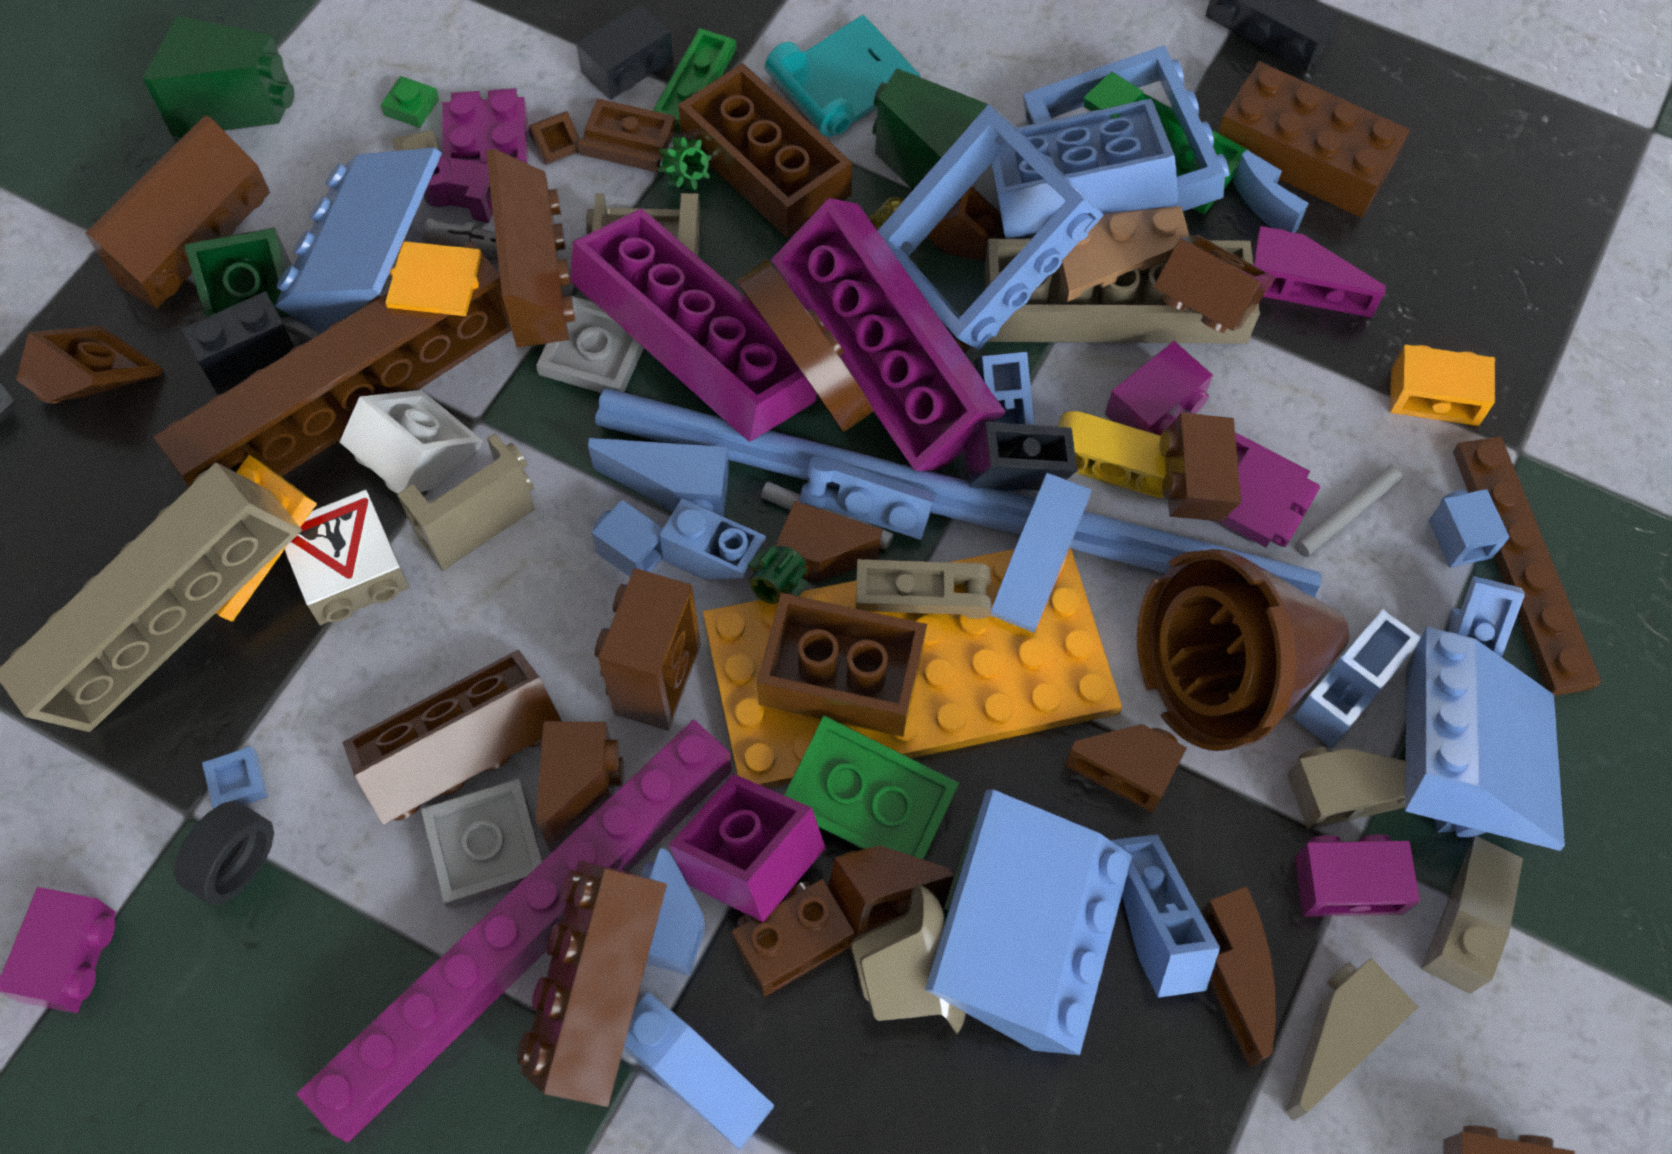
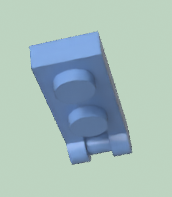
[799,456,936,540]

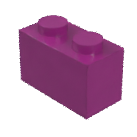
[1105,341,1213,436]
[1294,834,1420,917]
[0,887,116,1014]

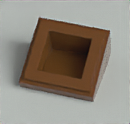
[527,111,580,165]

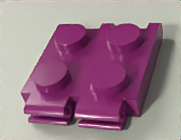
[442,88,528,164]
[1216,432,1321,548]

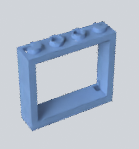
[1023,45,1229,211]
[878,104,1104,350]

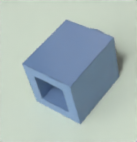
[1429,489,1509,568]
[592,500,663,577]

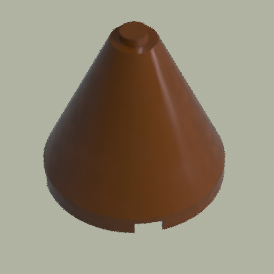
[1137,549,1349,751]

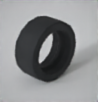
[173,800,275,906]

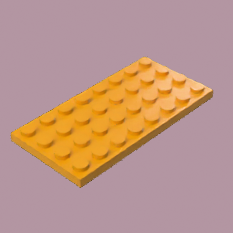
[703,548,1122,789]

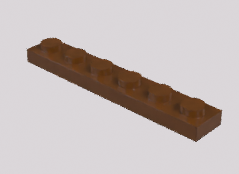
[1453,436,1602,696]

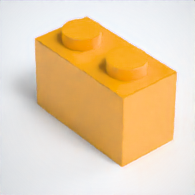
[1390,345,1495,426]

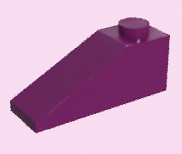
[1251,226,1386,318]

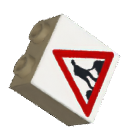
[285,490,409,625]

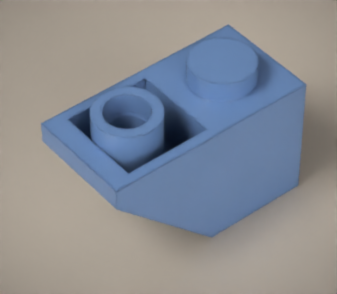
[659,498,766,580]
[641,848,706,976]

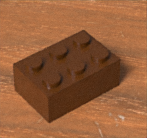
[594,568,701,731]
[757,593,927,737]

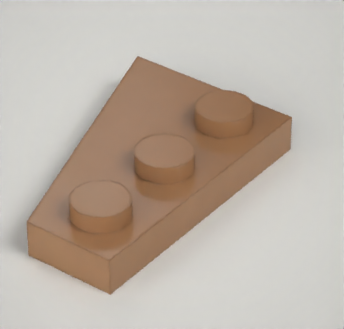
[1059,206,1190,302]

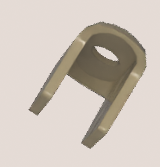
[850,884,966,1034]

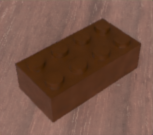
[1218,62,1410,218]
[678,63,852,239]
[517,860,667,1107]

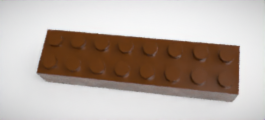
[153,242,511,488]

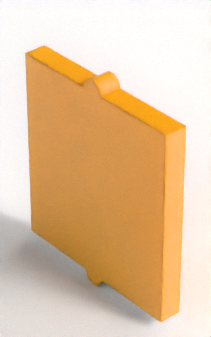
[385,241,482,316]

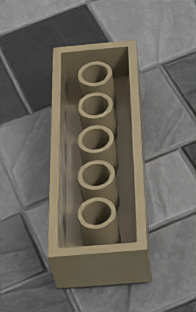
[984,239,1260,344]
[0,462,302,732]

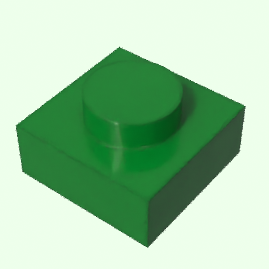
[381,76,439,128]

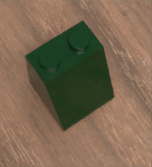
[143,16,294,137]
[872,68,988,190]

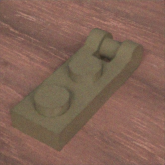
[856,559,991,619]

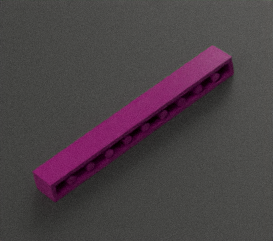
[296,719,732,1143]

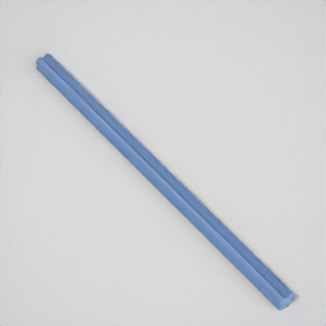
[595,389,1322,598]

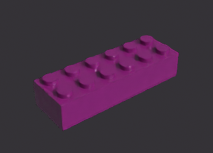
[771,198,1006,471]
[570,208,817,442]

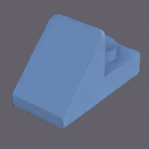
[1448,576,1525,657]

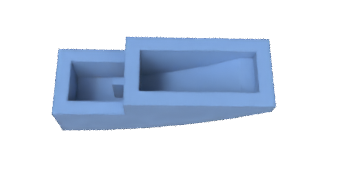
[990,473,1092,633]
[1293,610,1421,749]

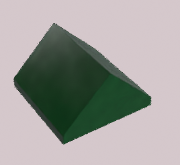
[184,227,292,318]

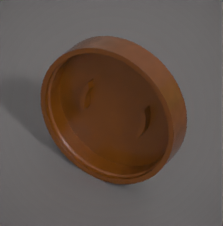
[736,259,874,432]

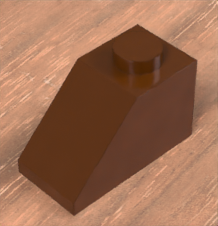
[926,186,1017,261]
[775,501,883,583]
[1064,724,1187,813]
[828,845,954,937]

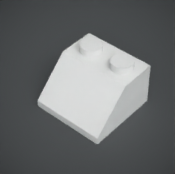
[340,390,483,493]

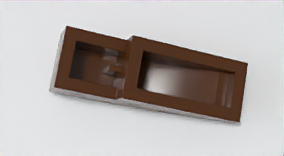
[1200,886,1276,1067]

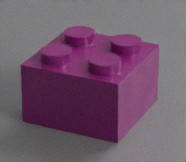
[668,774,826,922]

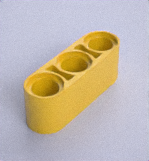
[1057,411,1166,498]

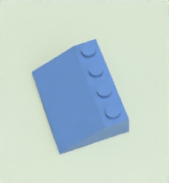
[991,98,1179,239]
[275,148,442,333]
[1405,627,1565,851]
[925,790,1132,1055]

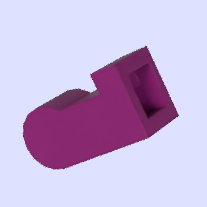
[423,157,493,223]

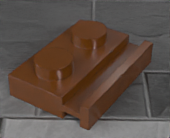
[578,98,677,173]

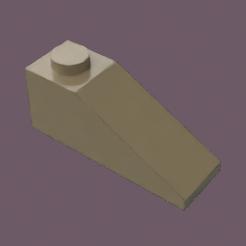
[1287,747,1407,830]
[1421,836,1523,994]
[1286,958,1419,1121]

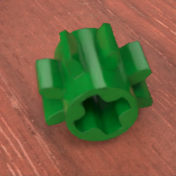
[658,137,712,190]

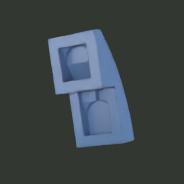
[1233,150,1309,233]

